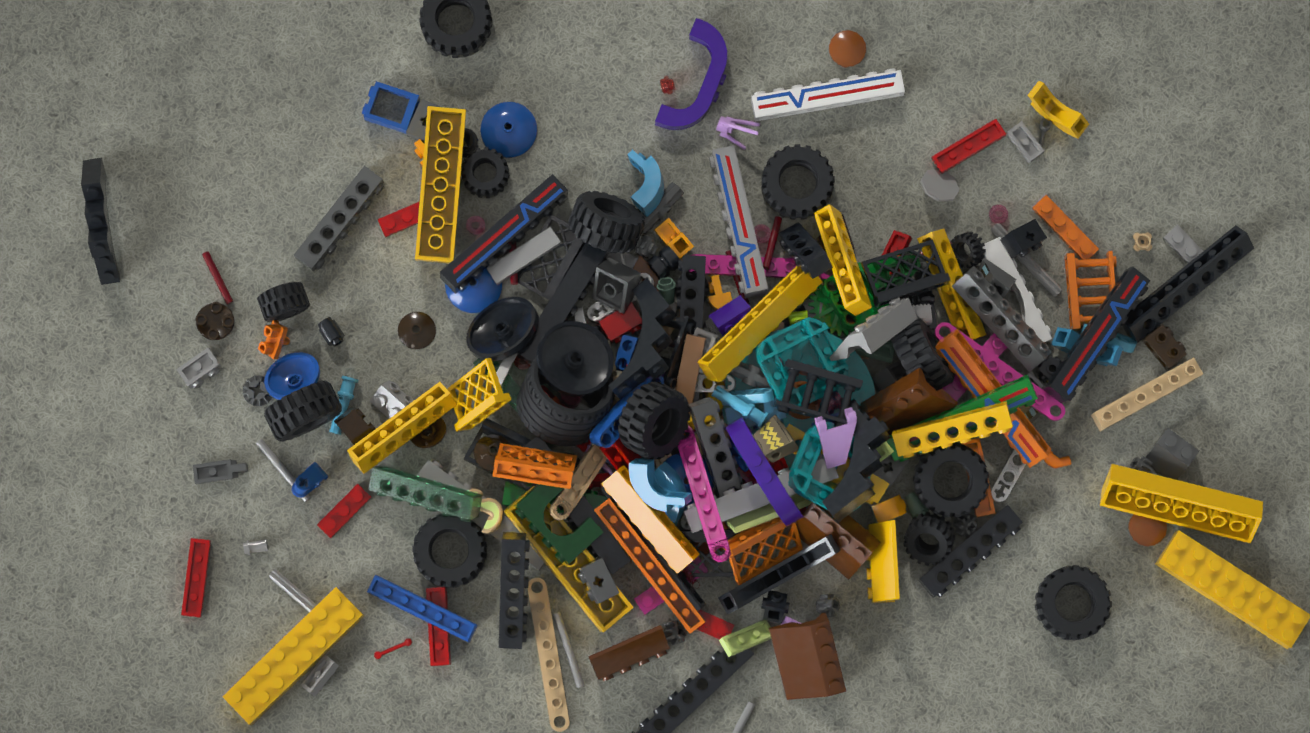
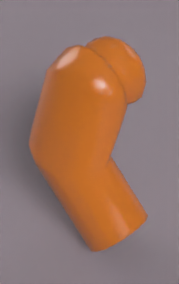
[1043,451,1071,469]

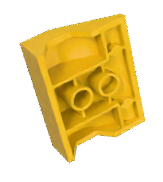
[866,520,900,603]

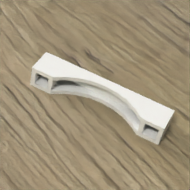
[981,237,1052,348]

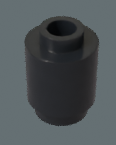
[318,317,345,347]

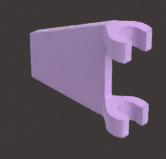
[814,407,857,469]

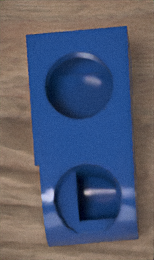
[615,335,638,372]

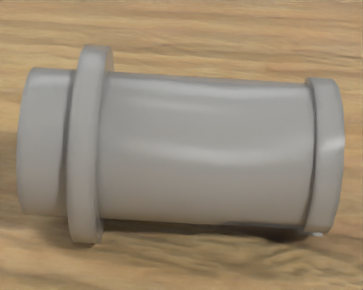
[243,539,268,555]

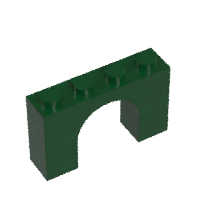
[514,484,603,564]

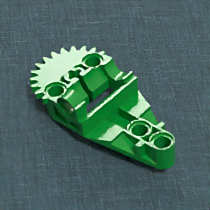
[808,255,920,337]

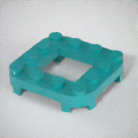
[756,317,849,406]
[788,422,871,512]

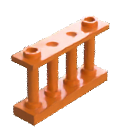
[1064,251,1117,331]

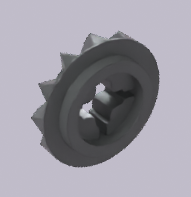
[242,376,272,406]

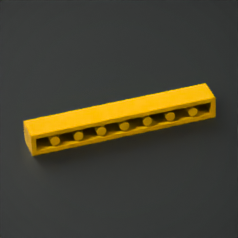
[697,266,822,383]

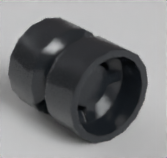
[646,245,679,279]

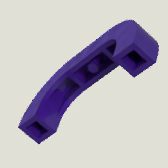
[655,18,727,130]
[726,417,804,527]

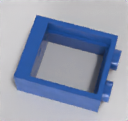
[362,81,420,134]

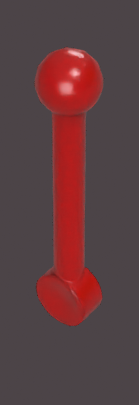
[374,638,412,659]

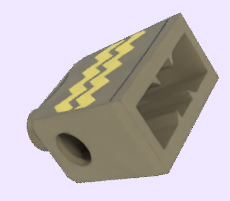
[753,414,799,462]

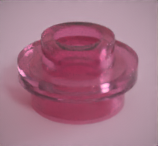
[989,205,1008,224]
[466,216,485,235]
[754,224,771,244]

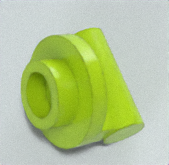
[788,310,808,326]

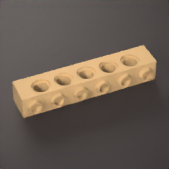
[1091,357,1203,432]

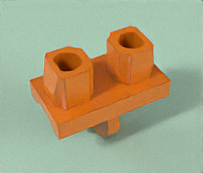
[258,320,290,359]

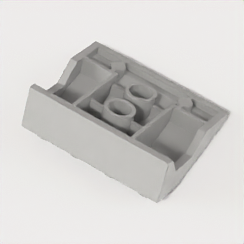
[830,297,918,361]

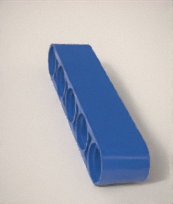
[590,376,664,448]

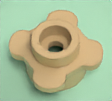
[1133,232,1152,252]

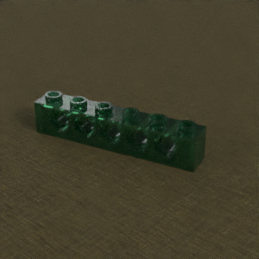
[368,465,482,522]

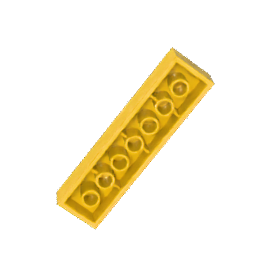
[415,106,466,263]
[1100,464,1263,543]
[503,486,634,632]
[1155,530,1310,649]
[222,587,365,725]

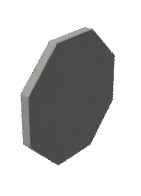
[920,170,959,202]

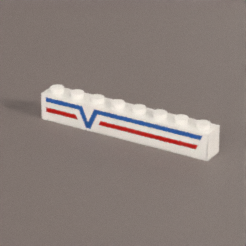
[751,68,905,122]

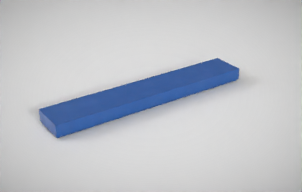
[367,575,478,643]

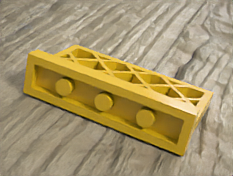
[447,358,511,432]

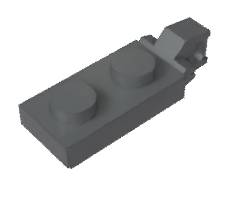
[193,459,248,485]

